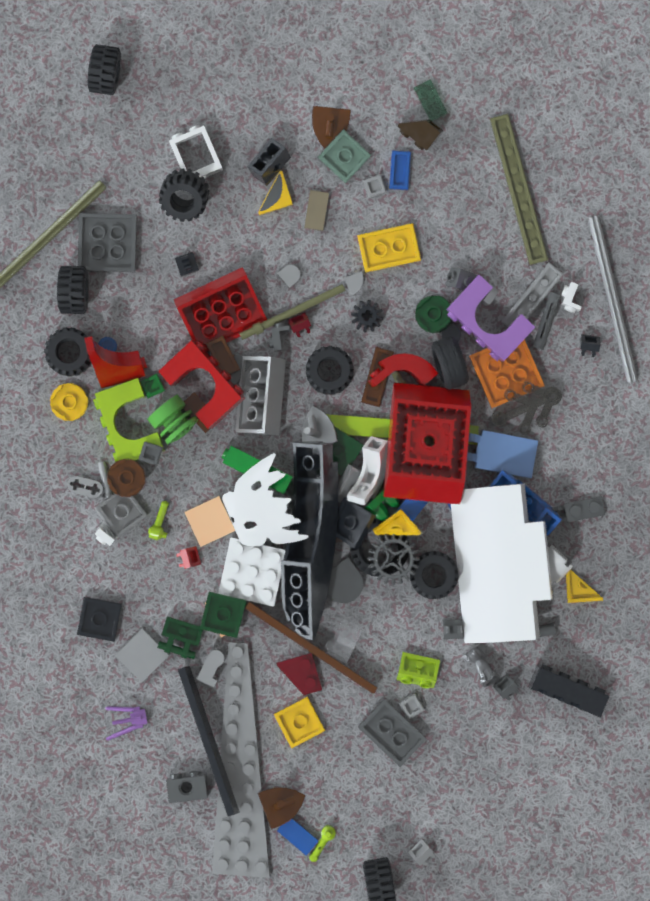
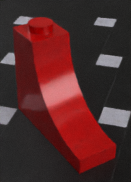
[85,336,147,389]

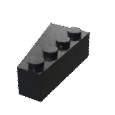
[528,664,610,718]

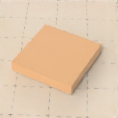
[184,496,235,547]

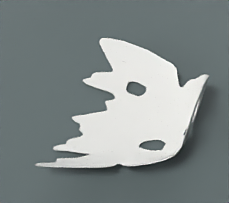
[222,453,308,546]

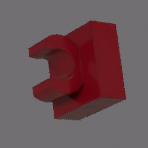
[288,312,311,337]

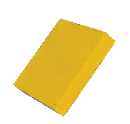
[274,696,326,749]

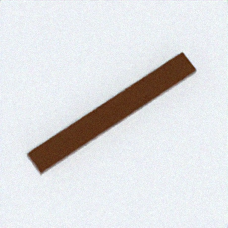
[245,602,377,694]

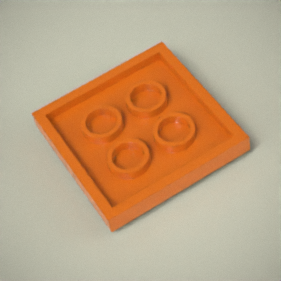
[469,339,545,409]

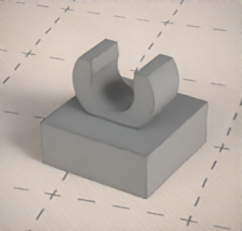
[408,839,435,866]

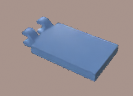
[467,430,538,478]

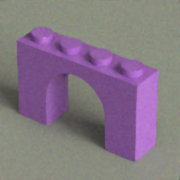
[446,275,535,362]

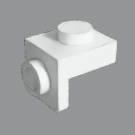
[561,282,582,313]
[95,521,116,546]

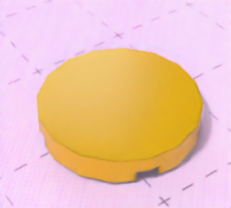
[50,383,88,421]

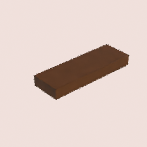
[361,347,394,407]

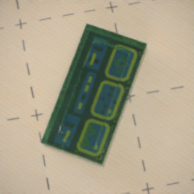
[413,79,448,121]

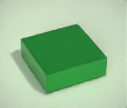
[140,374,165,399]

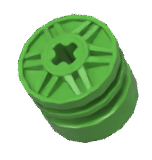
[147,394,199,445]

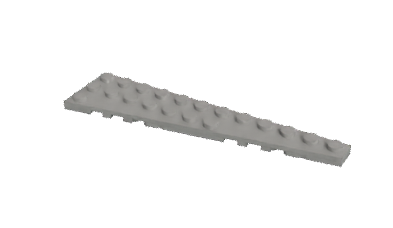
[212,642,270,878]

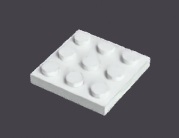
[218,537,285,607]

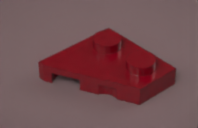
[276,653,322,695]

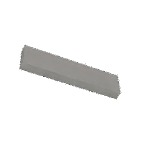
[501,262,563,327]

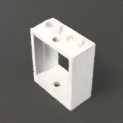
[169,125,223,178]

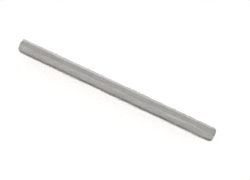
[589,216,638,383]

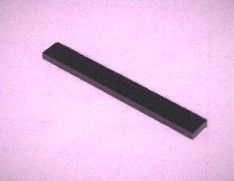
[178,666,240,817]

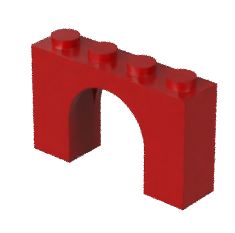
[158,340,245,429]

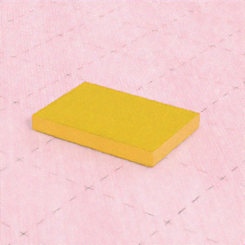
[357,223,421,273]

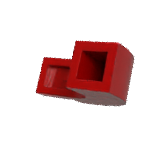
[368,353,439,387]

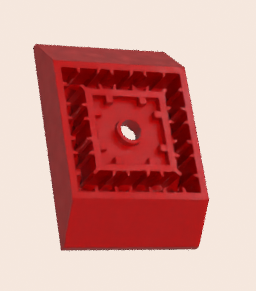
[383,382,471,505]

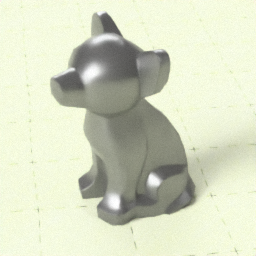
[462,644,500,687]

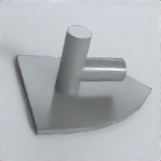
[302,406,338,443]

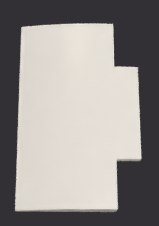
[451,484,553,643]

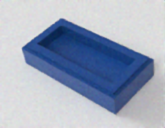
[389,151,411,190]
[277,818,319,856]

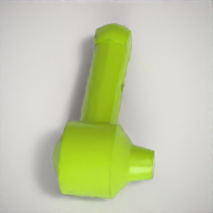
[148,500,169,540]
[309,825,336,862]

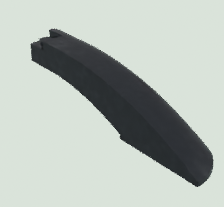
[281,441,338,640]

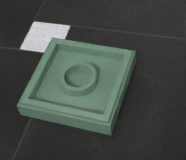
[318,129,371,184]

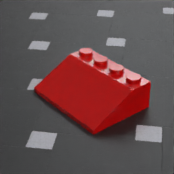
[173,267,267,352]

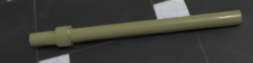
[239,284,346,340]

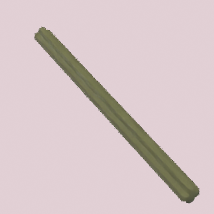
[0,181,106,288]

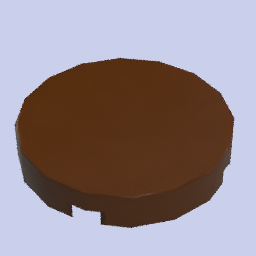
[107,459,146,497]

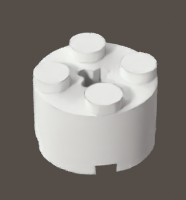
[547,541,573,584]

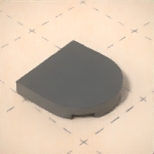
[327,558,363,603]

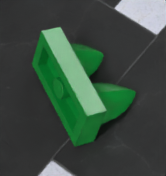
[365,490,400,521]

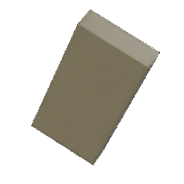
[304,190,329,231]

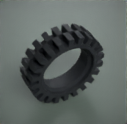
[350,518,409,577]

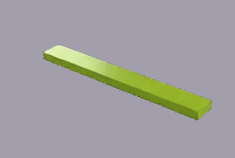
[326,414,479,445]

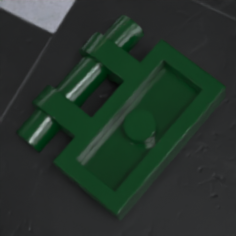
[157,616,203,659]

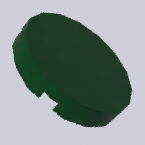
[415,295,452,334]

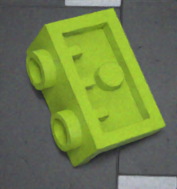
[397,652,440,689]

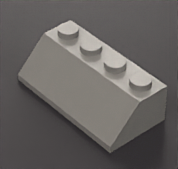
[235,356,286,436]

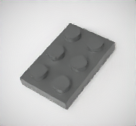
[358,699,426,767]

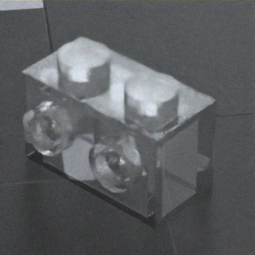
[324,618,364,664]

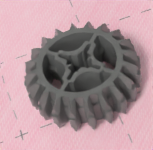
[367,534,420,585]

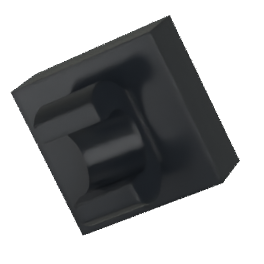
[175,252,199,277]
[580,334,601,357]

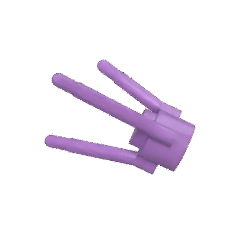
[106,706,147,740]

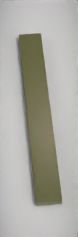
[490,114,548,265]

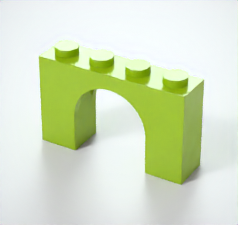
[93,378,165,462]

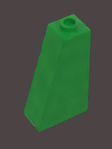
[221,446,293,495]

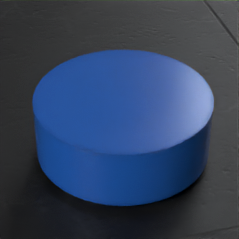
[98,337,117,352]

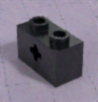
[247,138,291,186]

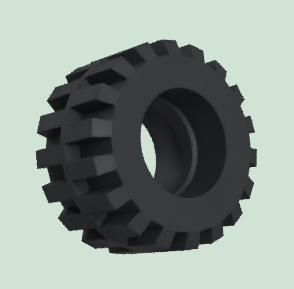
[87,44,121,95]
[159,168,210,222]
[57,266,89,314]
[44,327,92,377]
[306,346,354,395]
[410,551,459,599]
[363,857,397,901]

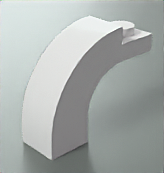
[347,436,388,505]

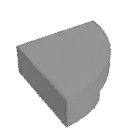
[344,271,363,297]

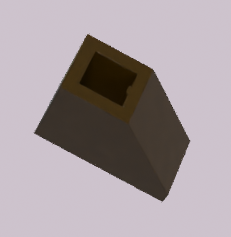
[397,119,443,150]

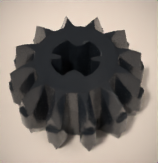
[351,300,383,333]

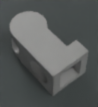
[197,649,225,687]

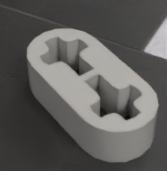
[67,476,104,498]

